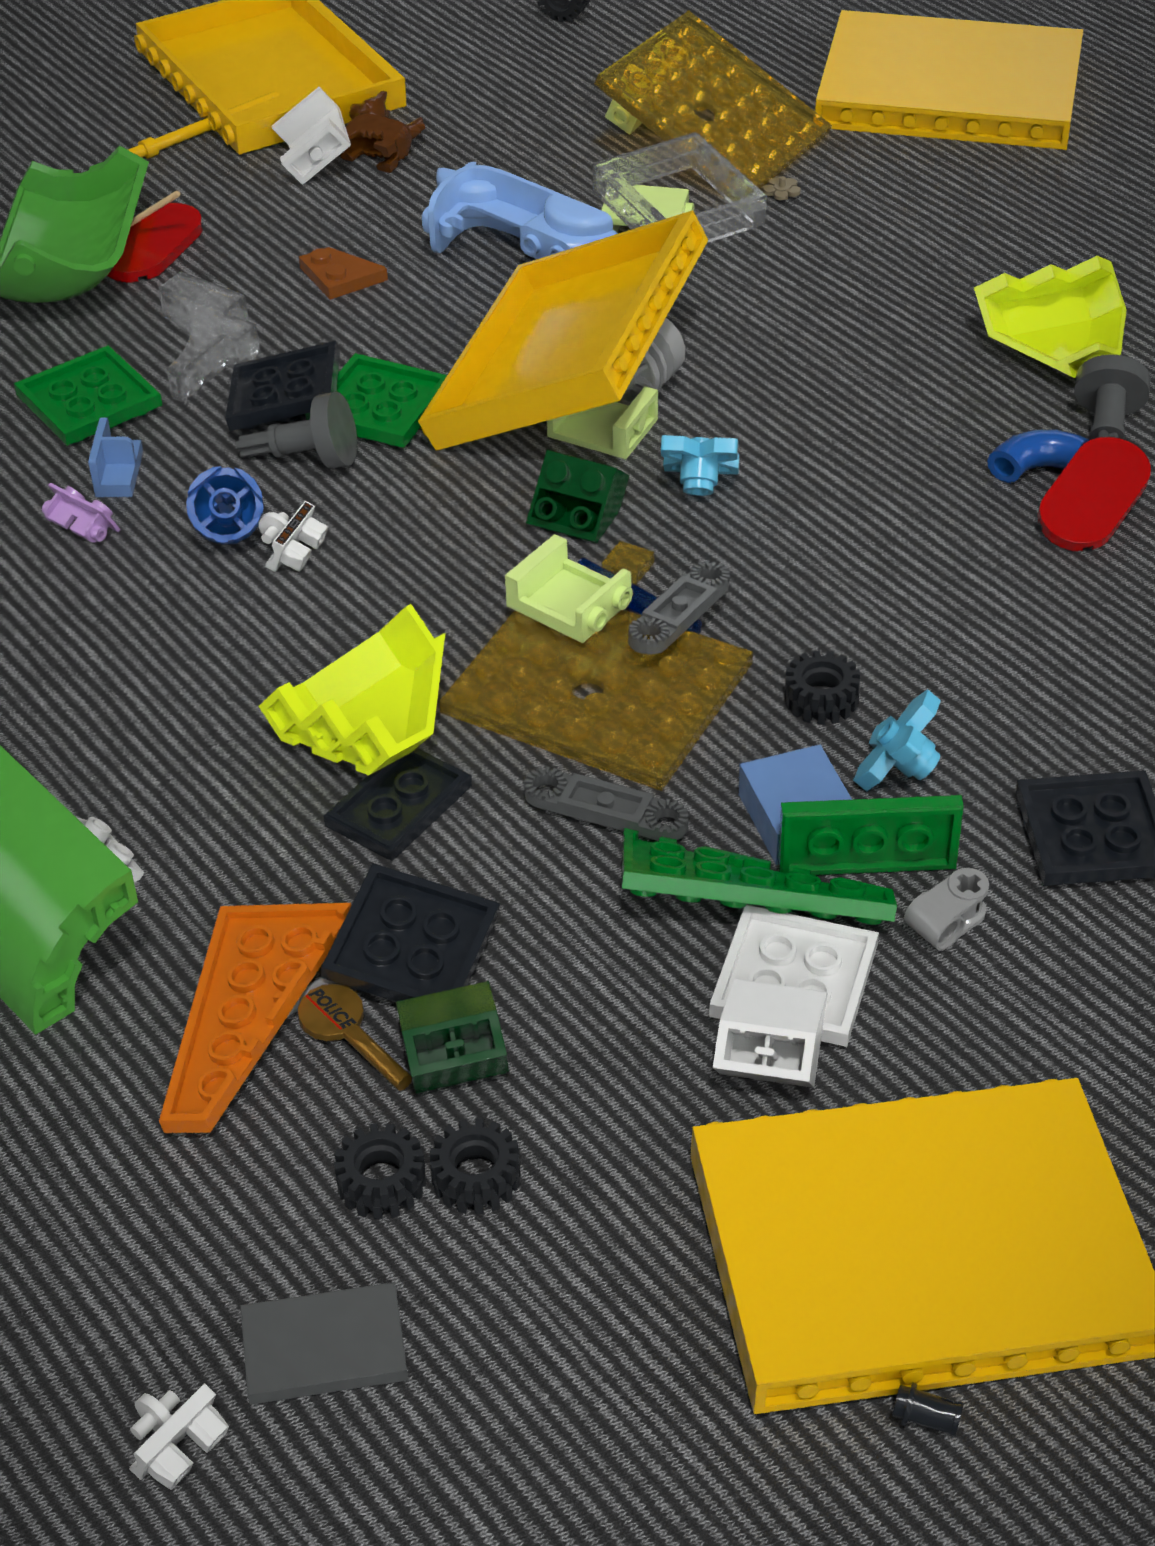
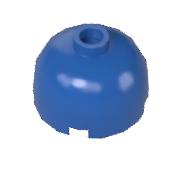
[186,466,264,545]

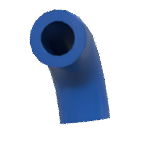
[987,429,1089,483]

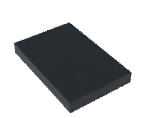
[324,748,472,861]

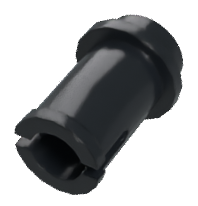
[892,1382,964,1437]

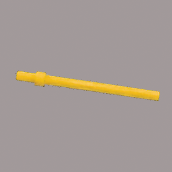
[127,91,279,159]

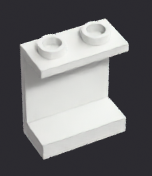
[272,87,351,185]

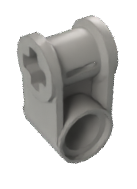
[904,868,989,951]

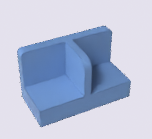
[89,418,143,497]

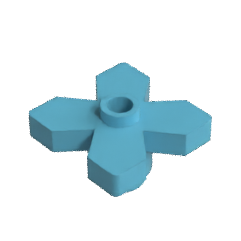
[661,435,740,496]
[853,689,941,792]

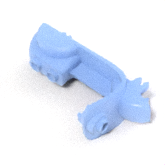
[422,162,618,259]

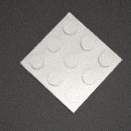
[709,905,879,1047]

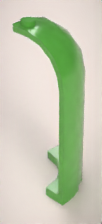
[0,146,149,303]
[0,745,138,1035]

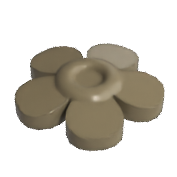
[763,176,801,200]

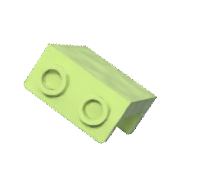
[505,534,633,643]

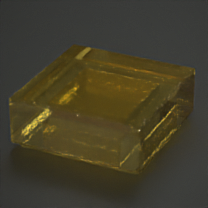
[602,541,654,584]

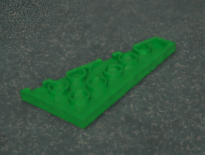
[622,828,897,925]

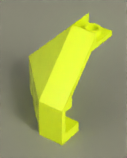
[974,256,1126,378]
[258,604,445,776]

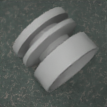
[618,318,685,405]

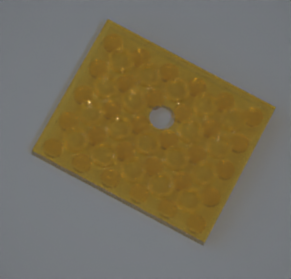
[594,10,832,204]
[439,610,753,791]

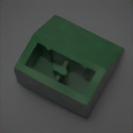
[526,450,630,543]
[396,981,509,1093]

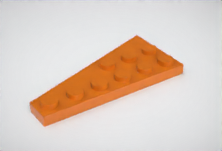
[159,903,352,1133]

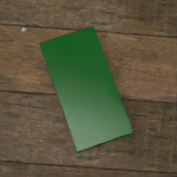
[778,795,964,875]

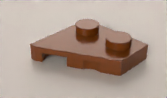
[299,247,388,300]

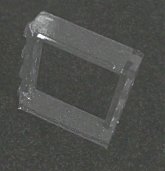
[593,132,768,243]

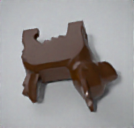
[340,91,425,174]

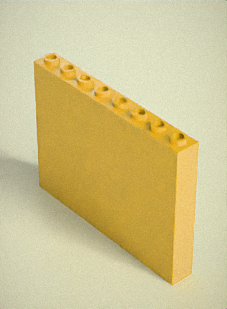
[134,0,407,155]
[814,10,1083,150]
[418,210,708,451]
[691,1078,1155,1414]

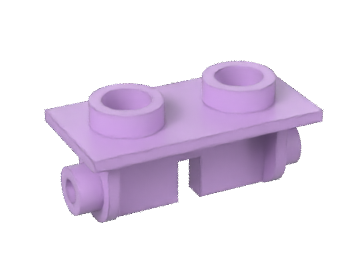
[42,483,121,542]

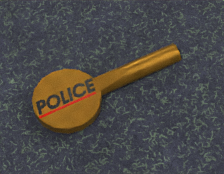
[298,984,412,1091]

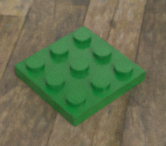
[14,345,163,446]
[305,353,447,448]

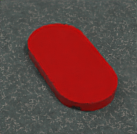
[107,203,203,283]
[1037,437,1151,551]

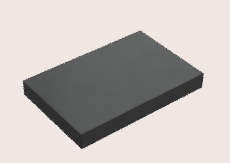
[240,1282,408,1405]

